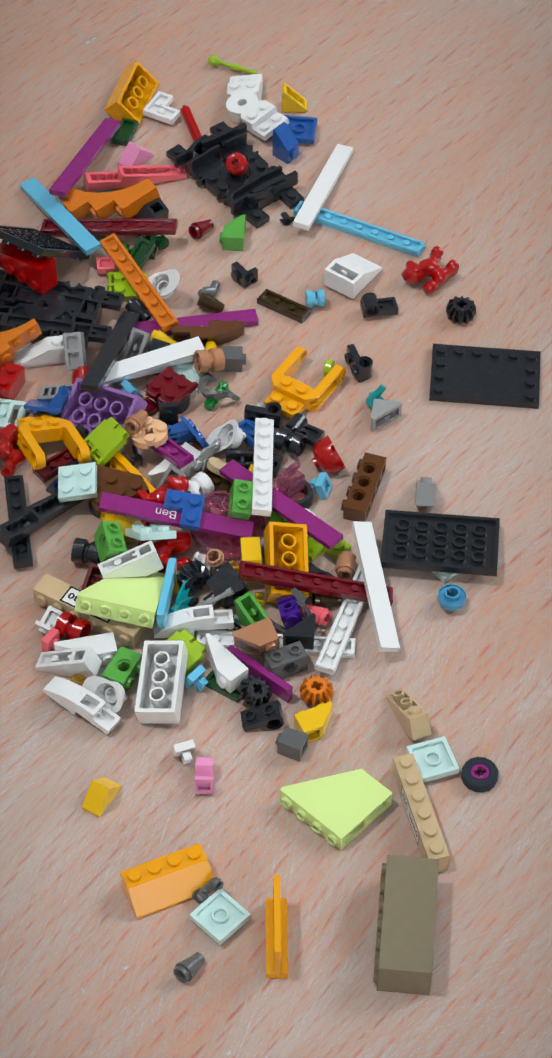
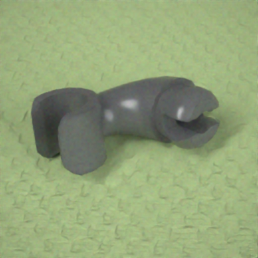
[192,877,224,903]

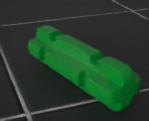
[204,381,229,410]

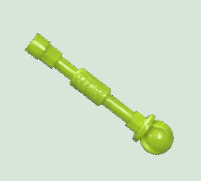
[208,55,258,75]

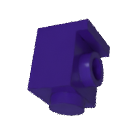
[276,595,303,629]

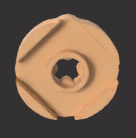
[130,416,168,449]

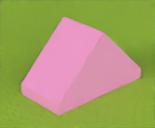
[118,141,154,166]

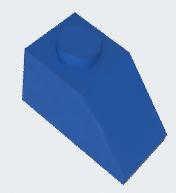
[272,122,299,164]

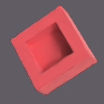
[96,256,115,274]
[41,627,61,652]

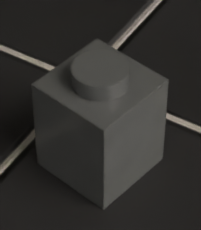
[221,346,246,372]
[275,727,309,762]

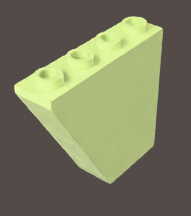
[75,572,165,628]
[279,769,393,850]

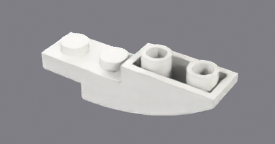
[153,605,234,638]
[42,676,121,735]

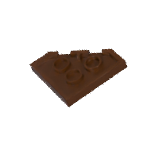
[89,464,150,516]

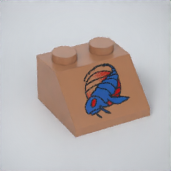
[232,617,279,656]

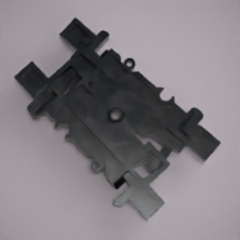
[166,121,304,228]
[0,269,124,349]

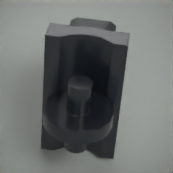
[226,449,254,470]

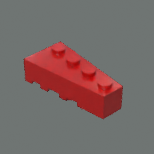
[0,242,58,295]

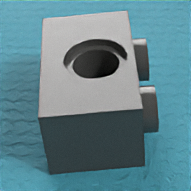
[263,641,308,679]

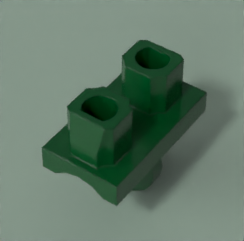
[142,235,169,259]

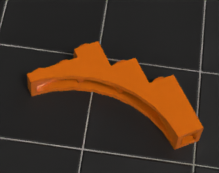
[52,177,161,219]
[0,319,43,365]

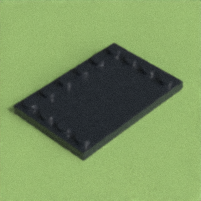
[0,225,90,261]
[429,344,541,409]
[380,510,500,577]

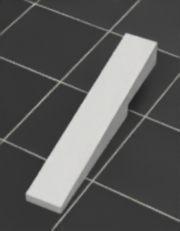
[103,336,205,385]

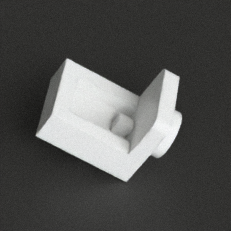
[35,605,63,635]

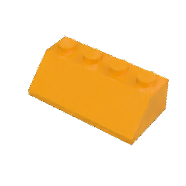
[104,61,159,125]
[264,521,309,603]
[120,843,215,920]

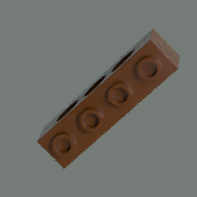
[341,452,387,522]

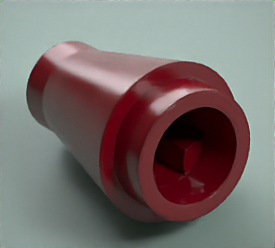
[188,219,214,239]

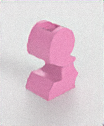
[195,757,214,794]

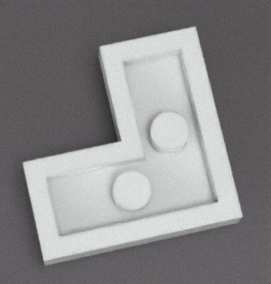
[143,91,180,125]

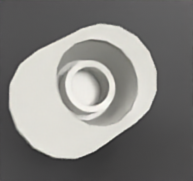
[148,269,180,299]
[206,419,246,454]
[82,676,128,713]

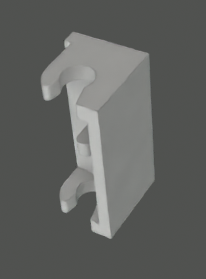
[62,332,87,370]

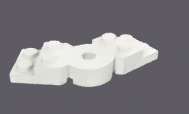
[226,74,289,141]

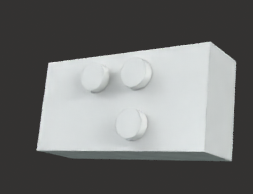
[135,641,188,724]

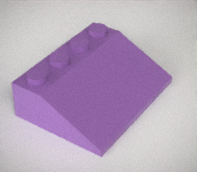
[60,378,148,435]

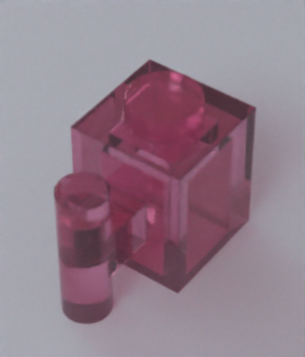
[275,461,305,499]

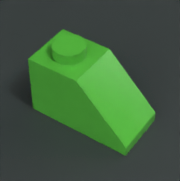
[219,215,246,251]

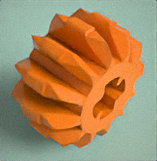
[299,674,334,708]

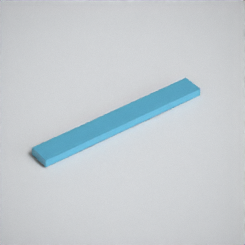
[20,177,102,256]
[293,201,425,258]

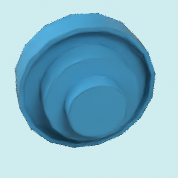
[437,584,466,611]

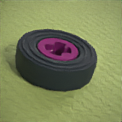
[461,757,498,792]

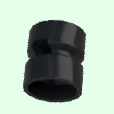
[273,426,307,457]
[71,538,100,565]

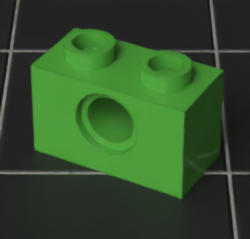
[228,479,253,521]
[93,521,127,563]
[102,646,142,693]

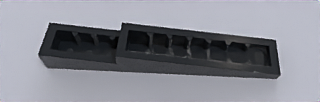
[0,492,85,549]

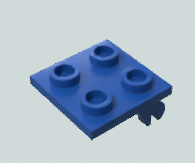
[24,385,72,415]
[167,415,209,450]

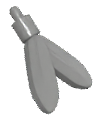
[200,438,221,471]

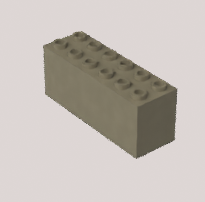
[373,855,439,995]

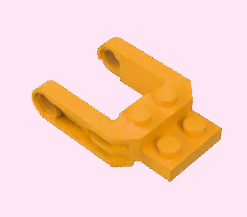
[264,346,346,419]
[17,414,90,470]

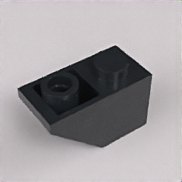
[133,198,169,236]

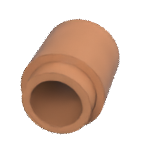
[335,551,356,579]

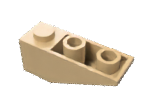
[386,689,432,741]

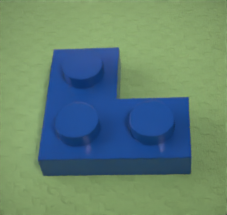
[163,489,205,532]

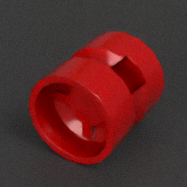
[55,611,92,640]

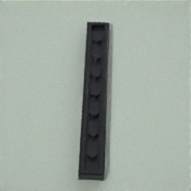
[80,311,141,392]

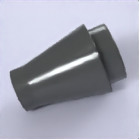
[173,952,205,983]

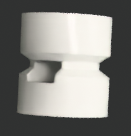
[188,472,214,498]

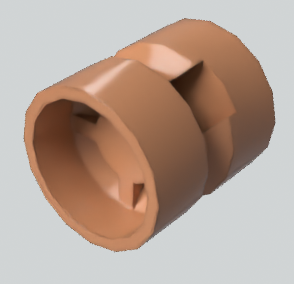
[193,348,225,374]

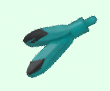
[168,580,199,614]

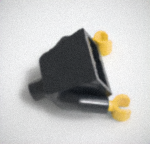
[203,560,265,609]

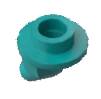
[366,384,386,408]

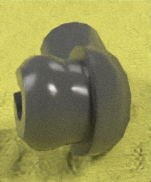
[198,280,220,297]

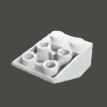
[324,253,382,299]

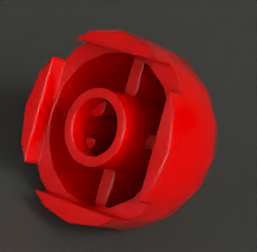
[311,435,346,473]

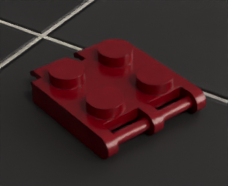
[145,366,198,405]

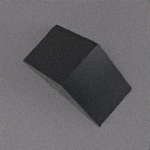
[283,613,316,650]

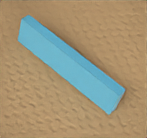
[156,558,177,629]

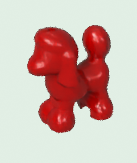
[401,246,459,294]
[0,424,26,477]
[136,475,189,527]
[138,529,191,573]

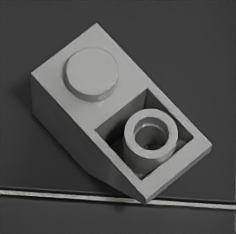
[415,477,436,506]

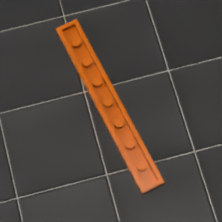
[99,233,179,332]

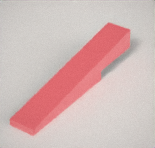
[83,165,187,192]

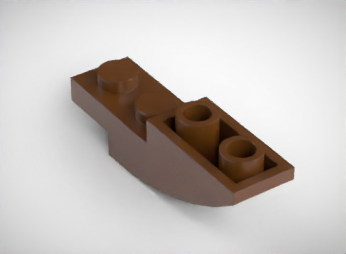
[172,320,244,347]

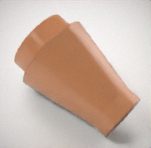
[124,410,148,434]
[205,549,225,568]

